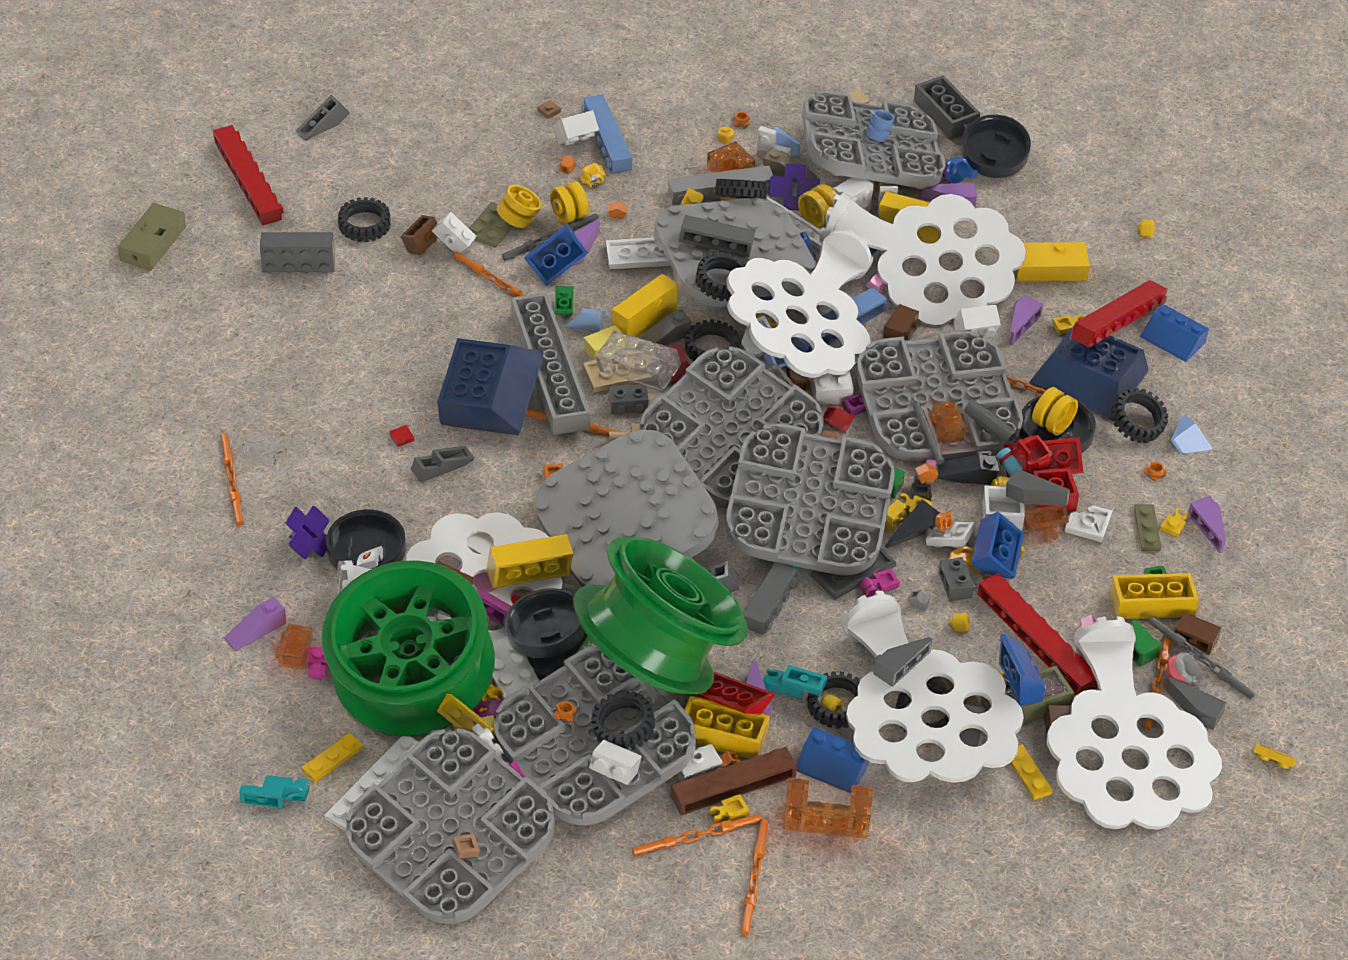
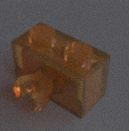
[929,400,967,444]
[1024,505,1069,542]
[275,623,313,670]

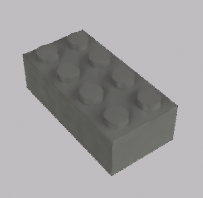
[914,75,980,139]
[260,232,335,273]

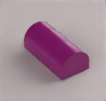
[842,393,867,416]
[477,588,511,625]

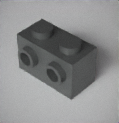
[609,384,649,415]
[938,557,976,601]

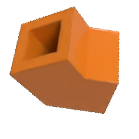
[560,155,575,175]
[607,201,628,219]
[915,464,939,483]
[719,751,741,768]

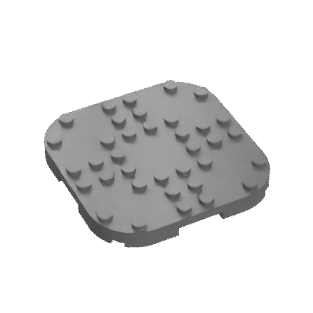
[801,91,945,189]
[654,197,816,307]
[856,331,1023,462]
[640,347,823,508]
[725,424,894,575]
[535,430,719,587]
[494,645,696,825]
[346,729,555,924]

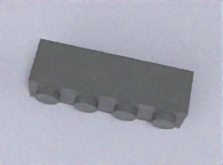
[679,215,756,257]
[743,562,799,635]

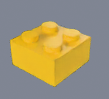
[884,499,907,532]

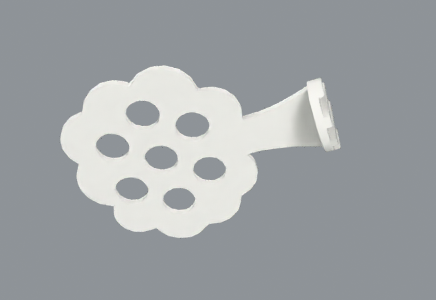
[819,192,1026,327]
[726,229,873,378]
[337,512,562,641]
[841,591,1024,783]
[1047,616,1222,830]

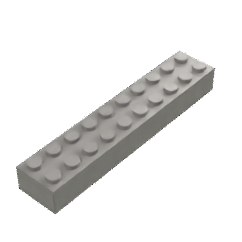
[511,293,590,435]

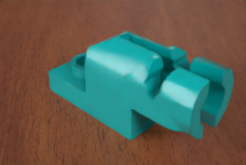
[763,665,827,699]
[239,775,310,808]

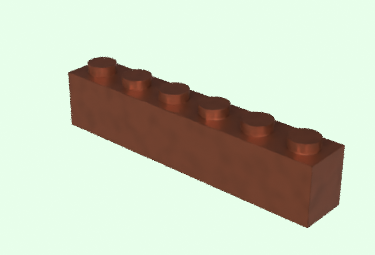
[671,747,797,815]

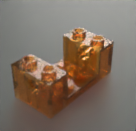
[783,778,873,839]

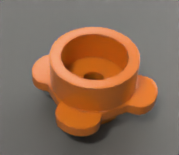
[733,112,750,127]
[1144,462,1167,481]
[935,511,953,533]
[554,701,577,722]

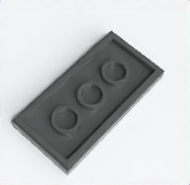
[810,547,896,600]

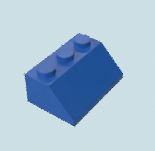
[524,224,588,286]
[1140,304,1209,362]
[971,511,1024,579]
[999,634,1046,705]
[797,727,870,794]

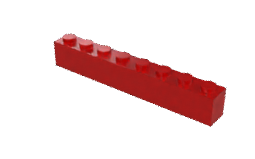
[213,125,284,226]
[1071,280,1168,347]
[977,573,1098,696]

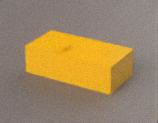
[878,192,941,244]
[1015,242,1090,281]
[612,273,678,345]
[487,534,574,589]
[1110,573,1199,619]
[685,696,770,759]

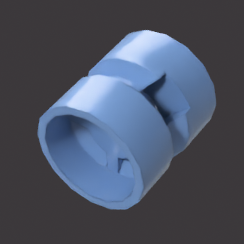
[866,109,895,142]

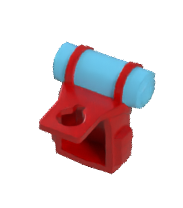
[996,435,1053,476]

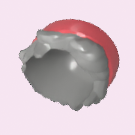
[1166,652,1202,686]

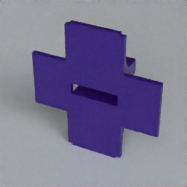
[769,163,820,211]
[285,505,330,559]

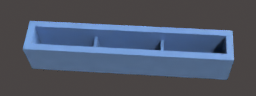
[581,94,632,173]
[791,287,887,353]

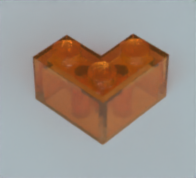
[707,141,755,173]

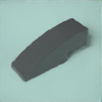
[411,446,474,481]

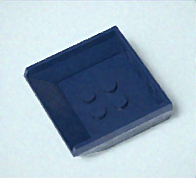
[1029,326,1149,420]
[437,338,544,436]

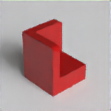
[823,404,855,433]

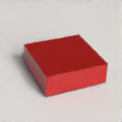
[389,425,415,447]

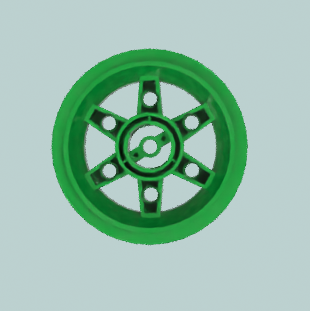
[573,537,748,694]
[321,560,495,736]

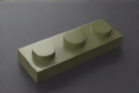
[1134,504,1161,551]

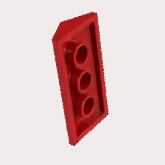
[1003,437,1084,478]
[693,672,774,714]

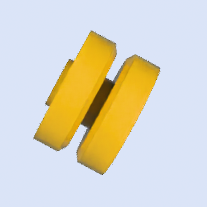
[550,180,589,225]
[497,184,542,229]
[798,184,836,229]
[1032,387,1078,436]

